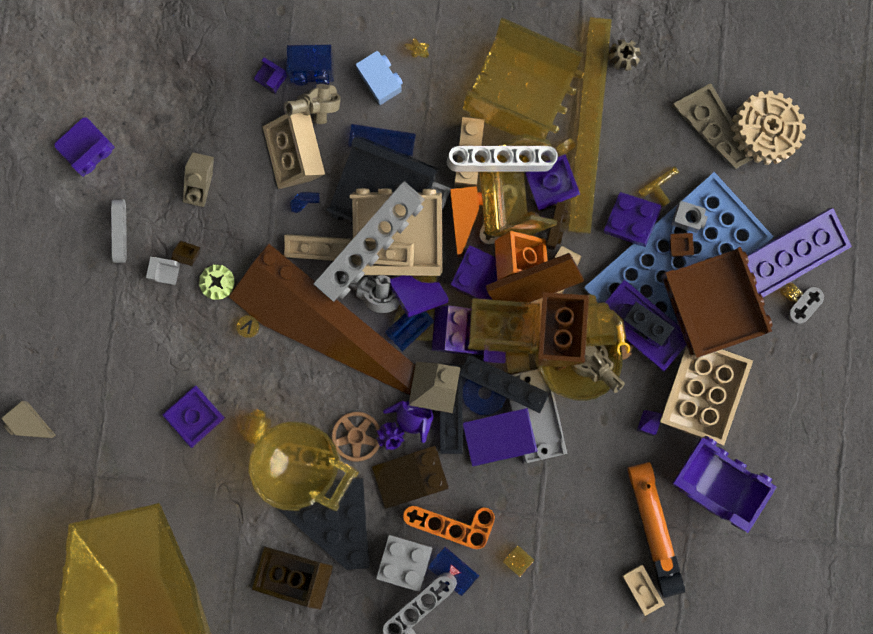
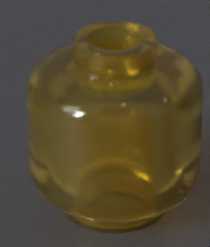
[240,409,272,444]

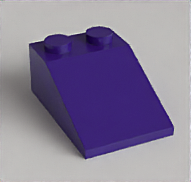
[450,245,513,316]

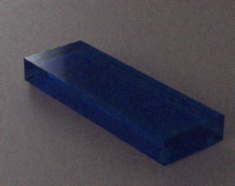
[348,124,416,156]

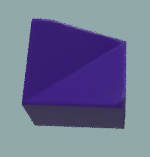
[637,410,662,436]

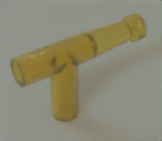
[639,166,679,207]

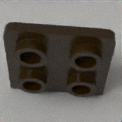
[513,198,568,250]

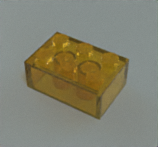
[468,299,540,354]

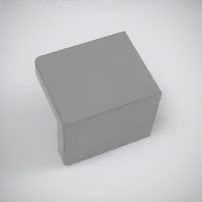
[146,256,180,285]

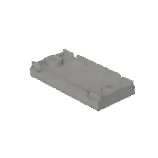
[509,367,567,464]

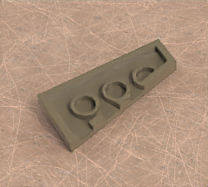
[672,83,754,170]

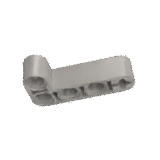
[383,573,457,634]

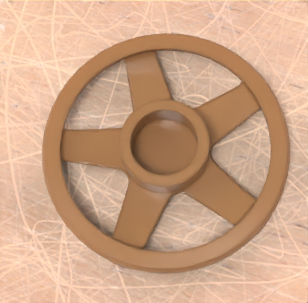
[332,412,380,462]

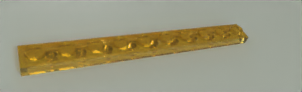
[568,17,612,234]

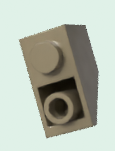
[183,153,214,207]

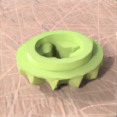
[199,265,235,300]

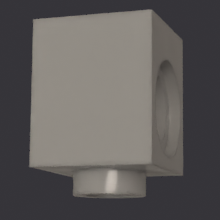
[671,201,708,233]

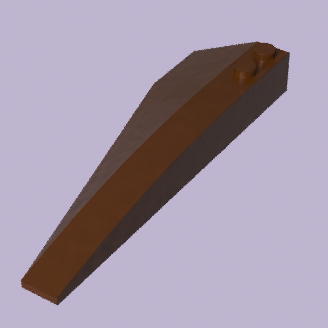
[229,244,416,395]

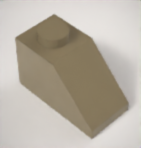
[2,401,56,438]

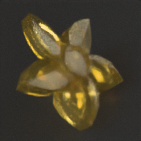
[404,38,429,58]

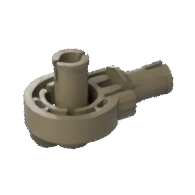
[283,84,341,124]
[571,339,625,393]

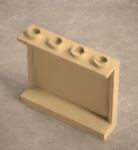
[350,188,442,276]

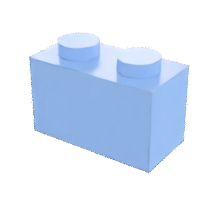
[356,51,403,105]

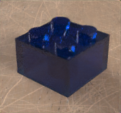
[287,44,334,86]

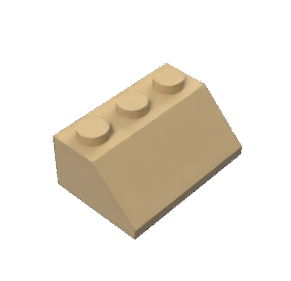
[263,113,325,189]

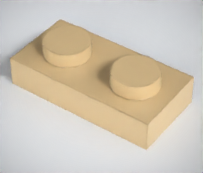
[622,565,665,616]

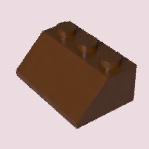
[538,292,589,367]

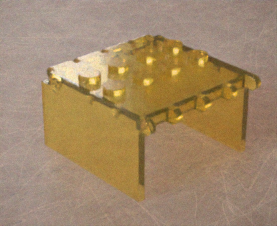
[463,18,584,147]

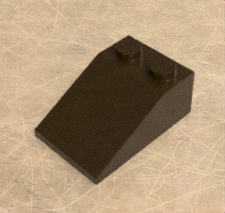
[372,446,449,509]
[252,546,333,610]

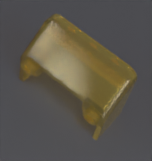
[479,134,557,237]

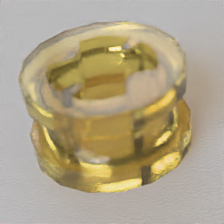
[780,282,803,303]

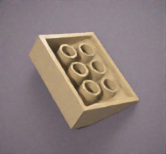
[660,346,753,446]

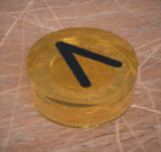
[237,315,260,338]

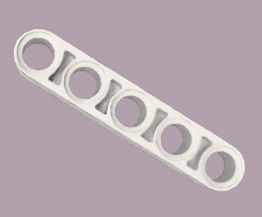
[447,146,558,172]

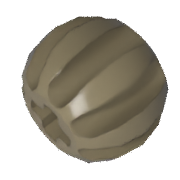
[608,38,641,71]

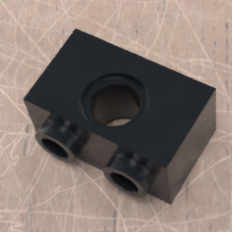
[621,302,674,348]

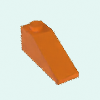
[450,186,483,257]

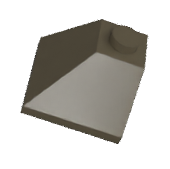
[409,362,460,413]

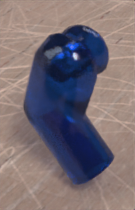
[290,192,320,213]

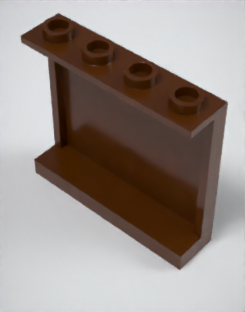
[661,247,773,360]

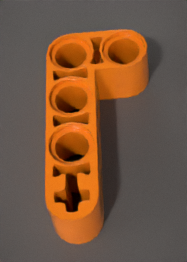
[403,506,495,549]

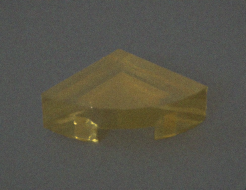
[555,139,576,157]

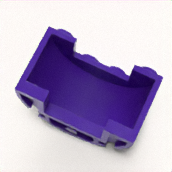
[672,435,777,533]

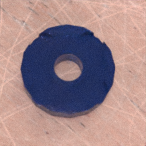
[463,379,506,415]

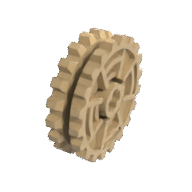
[731,91,806,165]

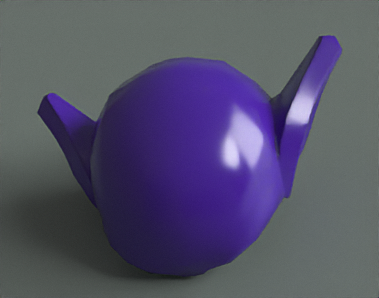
[383,400,433,443]

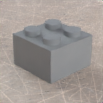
[376,534,432,592]

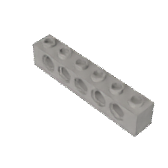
[314,182,425,302]

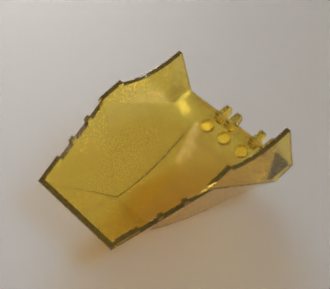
[56,503,211,634]

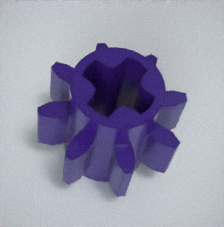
[376,422,405,450]

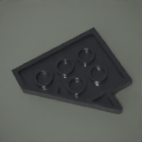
[279,478,370,570]

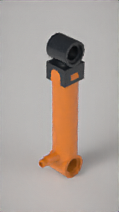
[628,462,685,599]

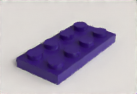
[595,280,686,372]

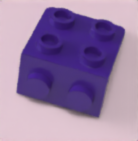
[55,117,115,177]

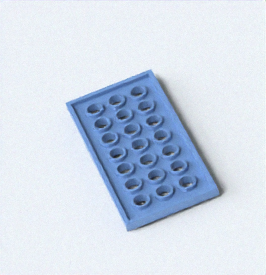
[583,172,774,324]

